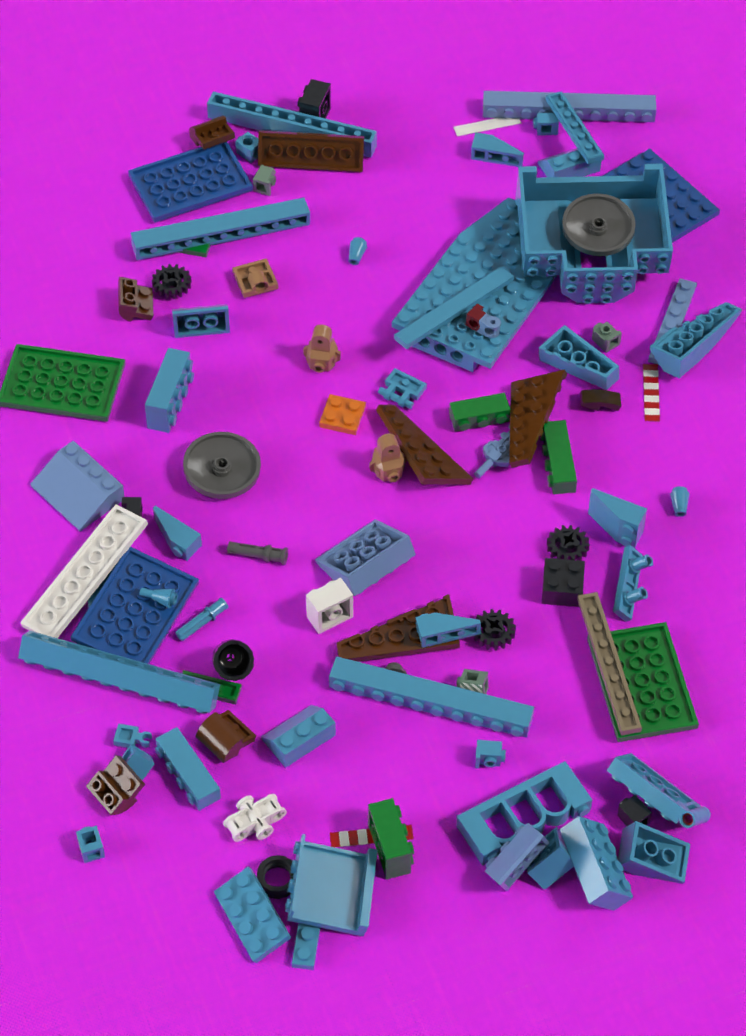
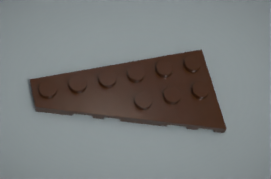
[509,369,567,468]
[337,594,460,662]

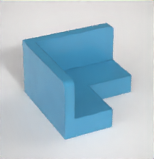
[527,827,574,889]

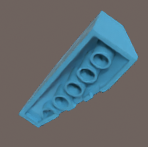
[650,302,742,378]

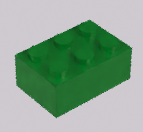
[368,798,414,880]

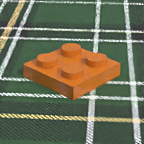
[319,394,366,435]

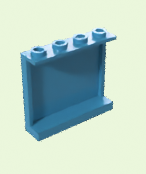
[285,834,378,936]

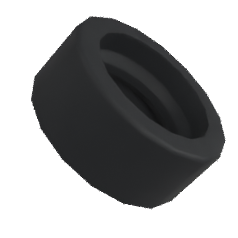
[257,855,294,899]

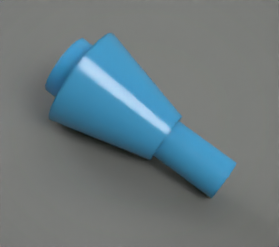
[140,588,178,608]

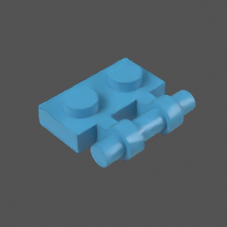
[378,368,427,409]

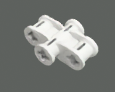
[223,794,287,842]

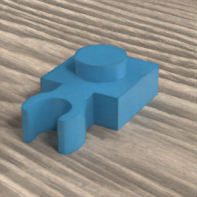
[113,723,152,748]

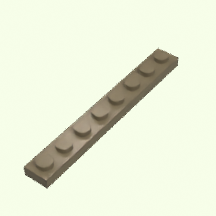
[577,592,642,736]

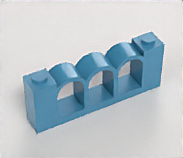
[456,761,593,866]

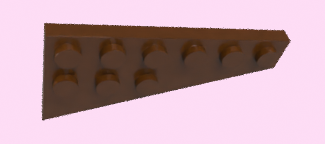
[376,404,473,485]

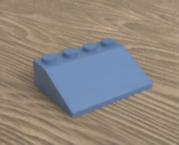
[30,441,125,531]
[315,519,416,596]

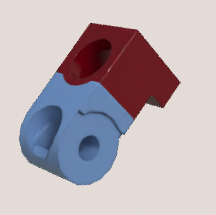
[465,303,501,338]

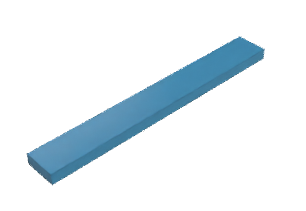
[394,266,514,349]

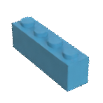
[155,727,221,811]

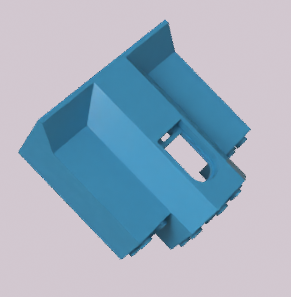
[515,164,673,304]

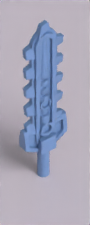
[474,418,550,478]

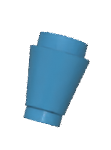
[348,237,367,265]
[670,486,690,517]

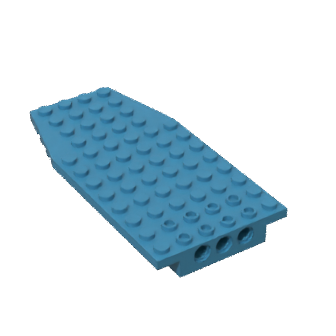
[391,198,557,372]

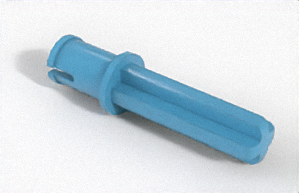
[176,598,228,641]

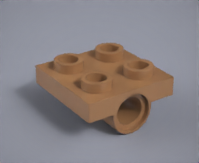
[232,258,278,298]

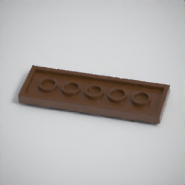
[258,130,364,172]

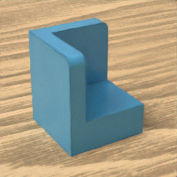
[122,744,155,780]

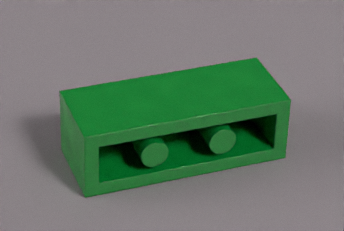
[449,392,510,432]

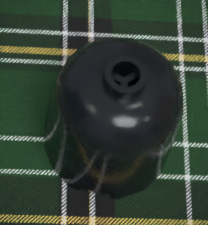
[212,639,254,681]

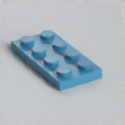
[214,867,291,963]

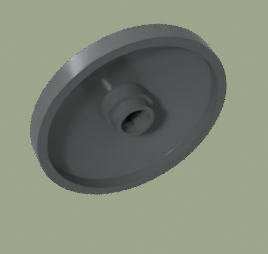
[562,194,636,256]
[183,432,261,499]

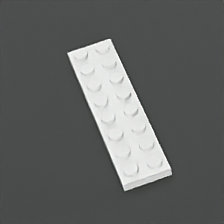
[20,504,148,638]

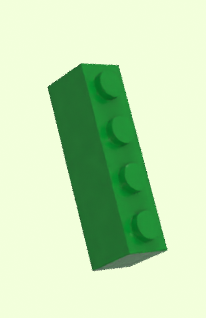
[539,420,577,494]

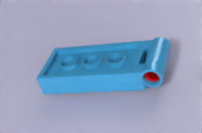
[607,753,710,828]

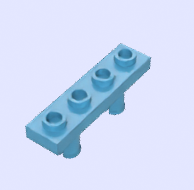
[613,545,653,622]

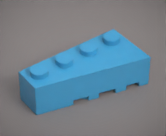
[539,325,619,390]

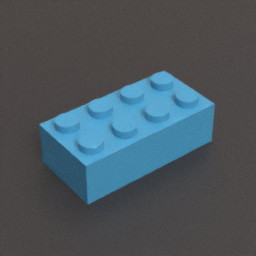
[145,348,194,433]
[560,816,633,911]

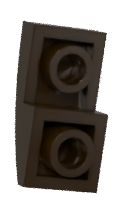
[580,389,621,411]

